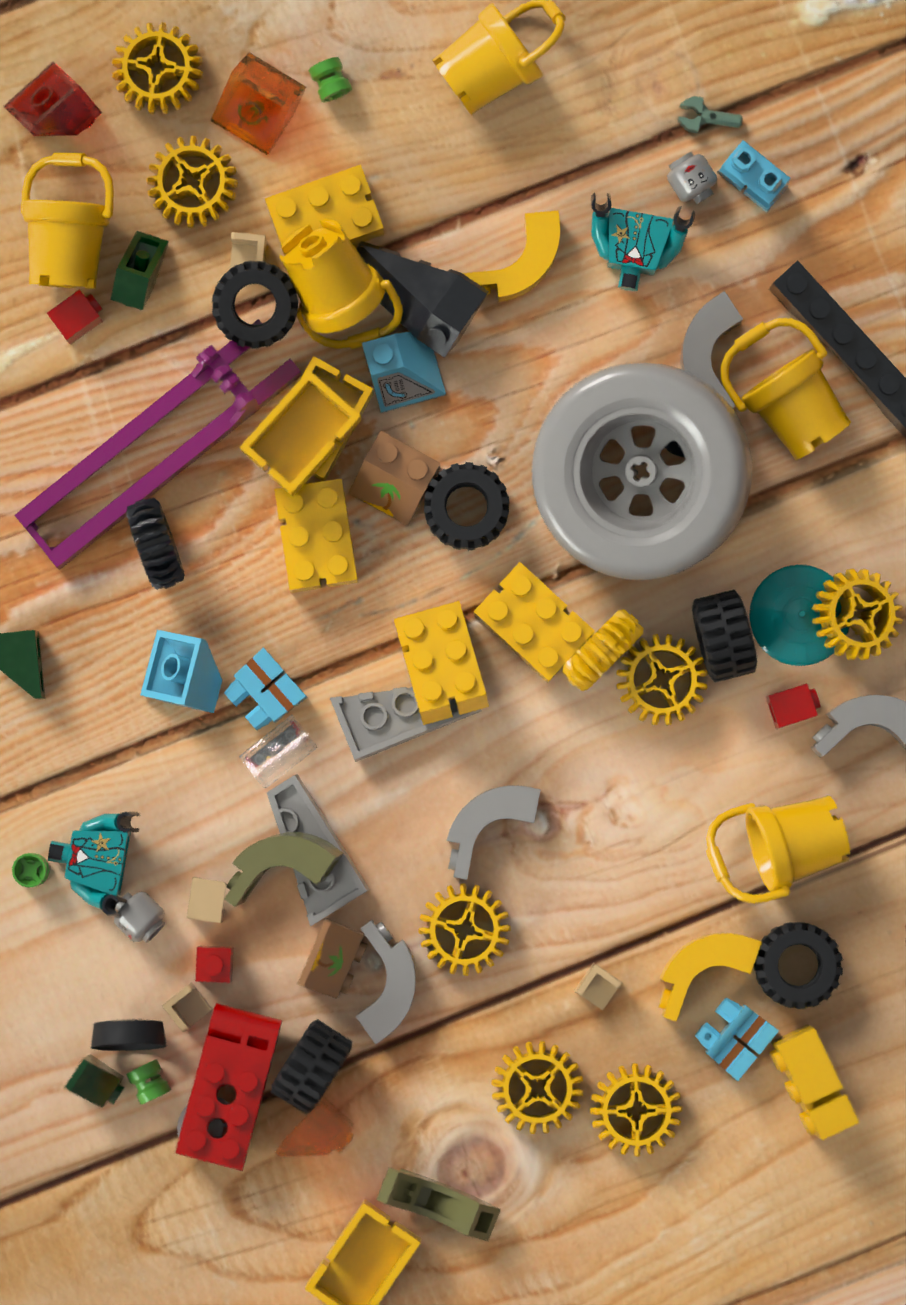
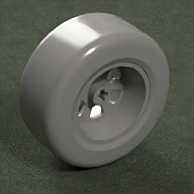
[532,363,752,580]

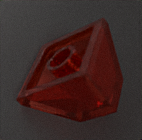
[3,61,102,136]

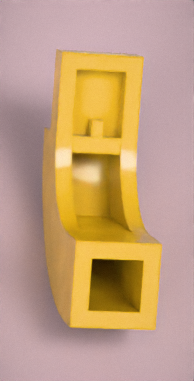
[462,210,560,302]
[658,933,762,1022]

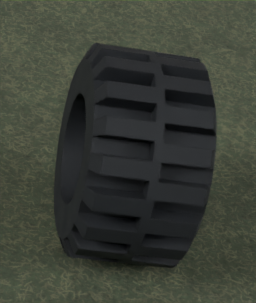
[212,261,298,349]
[424,462,510,551]
[692,590,757,682]
[754,922,843,1009]
[271,1019,352,1114]

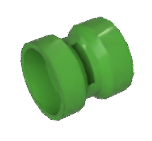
[308,57,352,103]
[12,853,50,887]
[126,1059,171,1105]

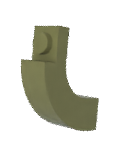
[224,832,344,907]
[377,1167,501,1241]

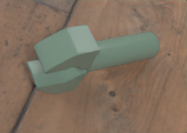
[677,96,743,133]

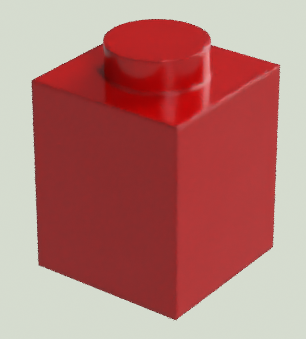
[47,289,103,345]
[765,683,821,729]
[195,946,234,983]

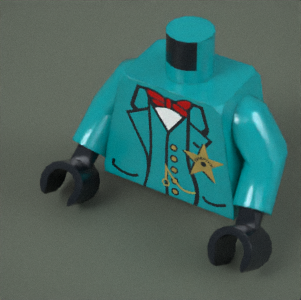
[591,193,695,291]
[48,812,140,918]

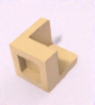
[230,232,267,269]
[187,877,226,923]
[574,962,623,1010]
[162,983,213,1032]

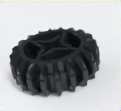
[126,497,185,590]

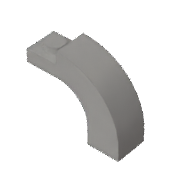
[681,291,743,409]
[811,695,906,757]
[447,786,541,880]
[356,920,416,1044]

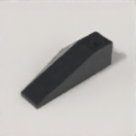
[356,241,489,358]

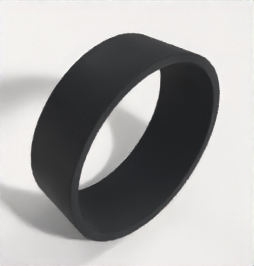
[91,1020,167,1051]

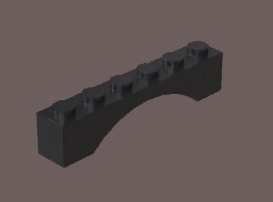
[769,260,906,438]

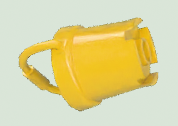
[432,0,565,115]
[21,152,114,289]
[280,220,403,349]
[721,318,851,460]
[706,795,850,904]

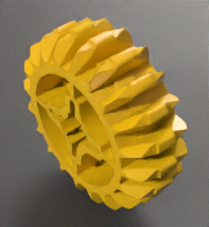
[112,22,203,114]
[146,136,238,228]
[812,568,903,660]
[562,609,644,691]
[616,634,708,726]
[418,883,511,976]
[491,1041,584,1134]
[590,1063,683,1157]

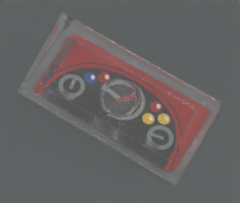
[239,715,317,788]

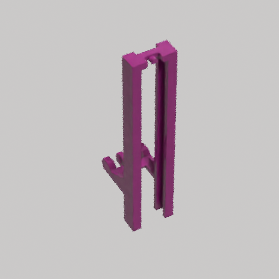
[15,319,302,570]

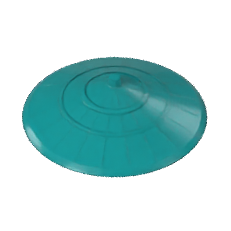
[749,565,851,666]

